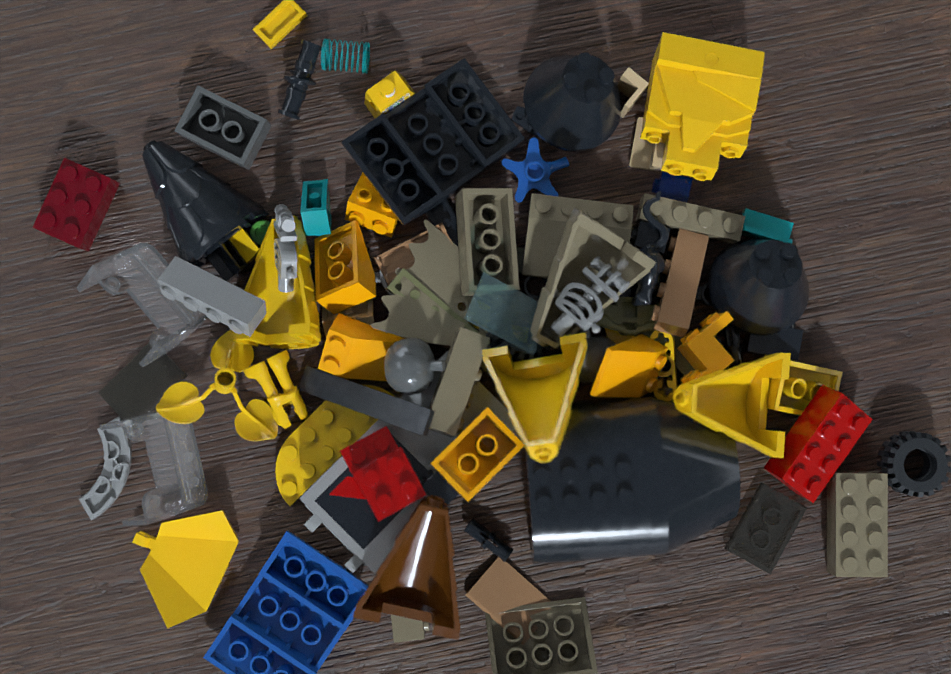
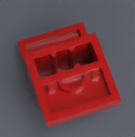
[340,426,426,521]

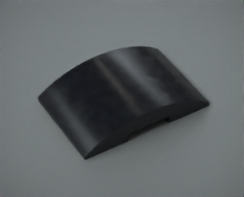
[341,58,525,225]

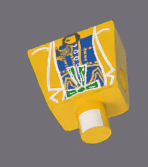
[364,71,416,118]

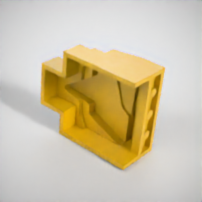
[640,32,765,181]

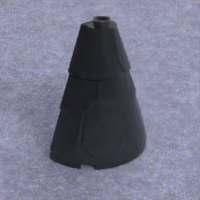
[142,140,269,268]

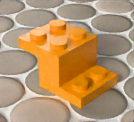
[677,311,734,388]

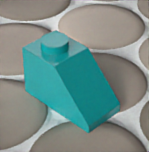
[301,179,332,236]

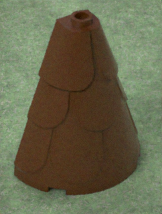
[353,495,461,640]

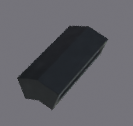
[207,239,249,282]

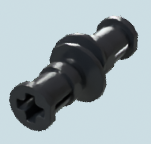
[278,40,322,120]

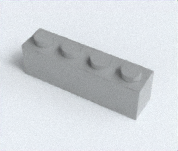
[158,256,267,337]

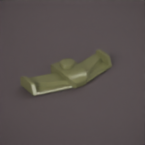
[596,297,659,336]

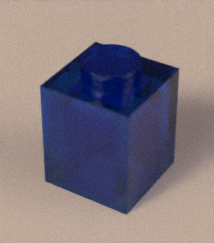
[651,172,693,203]

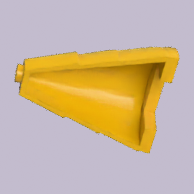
[229,215,321,349]
[482,332,587,462]
[673,352,791,458]

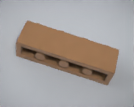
[651,228,709,338]

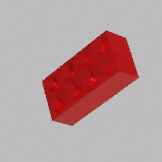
[764,384,873,503]

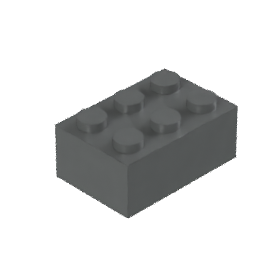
[174,85,271,170]

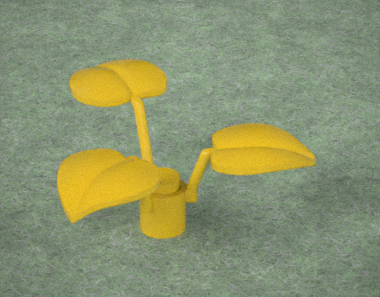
[156,330,278,441]

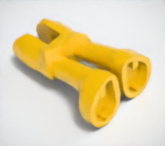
[243,349,308,429]

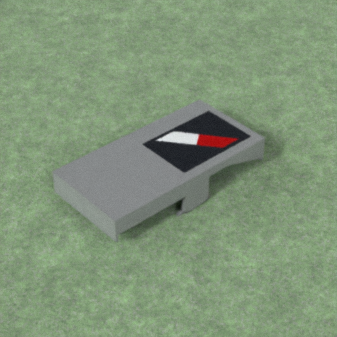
[299,351,515,574]

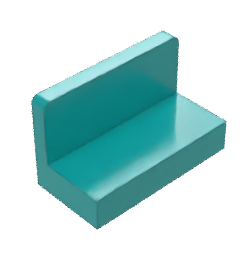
[741,208,794,244]

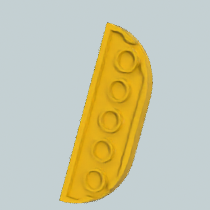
[275,384,396,506]

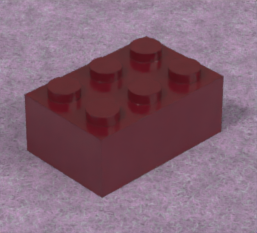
[32,158,120,251]

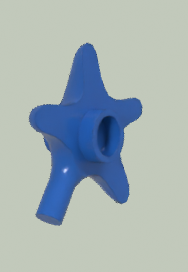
[502,137,569,203]

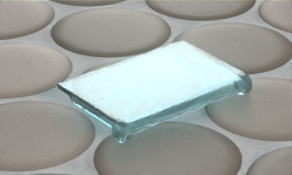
[464,273,538,354]

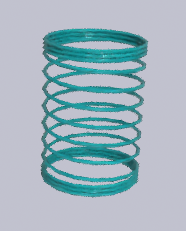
[321,38,370,74]

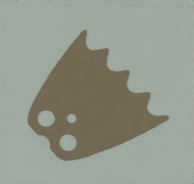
[371,220,502,346]

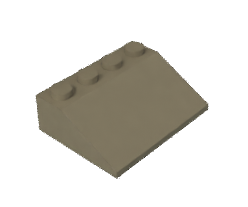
[522,193,634,279]
[485,597,598,674]

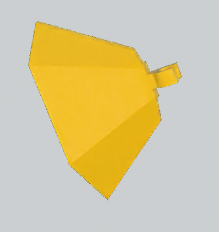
[132,510,239,629]

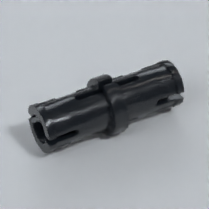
[464,518,514,562]

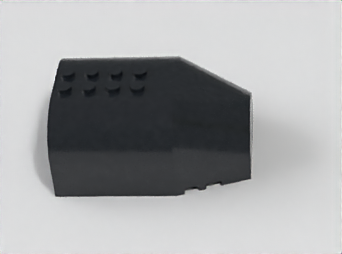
[525,396,740,564]

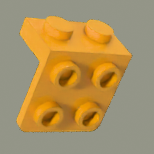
[345,172,398,238]

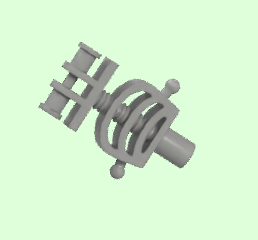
[274,204,297,292]
[550,256,630,337]

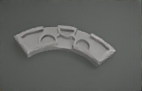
[79,416,132,521]

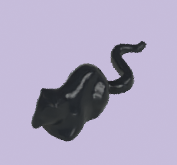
[631,191,669,306]

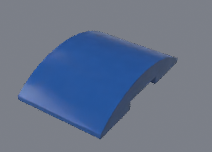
[203,530,369,674]

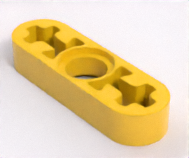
[650,330,678,402]

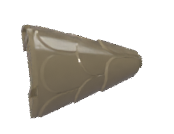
[530,208,656,348]

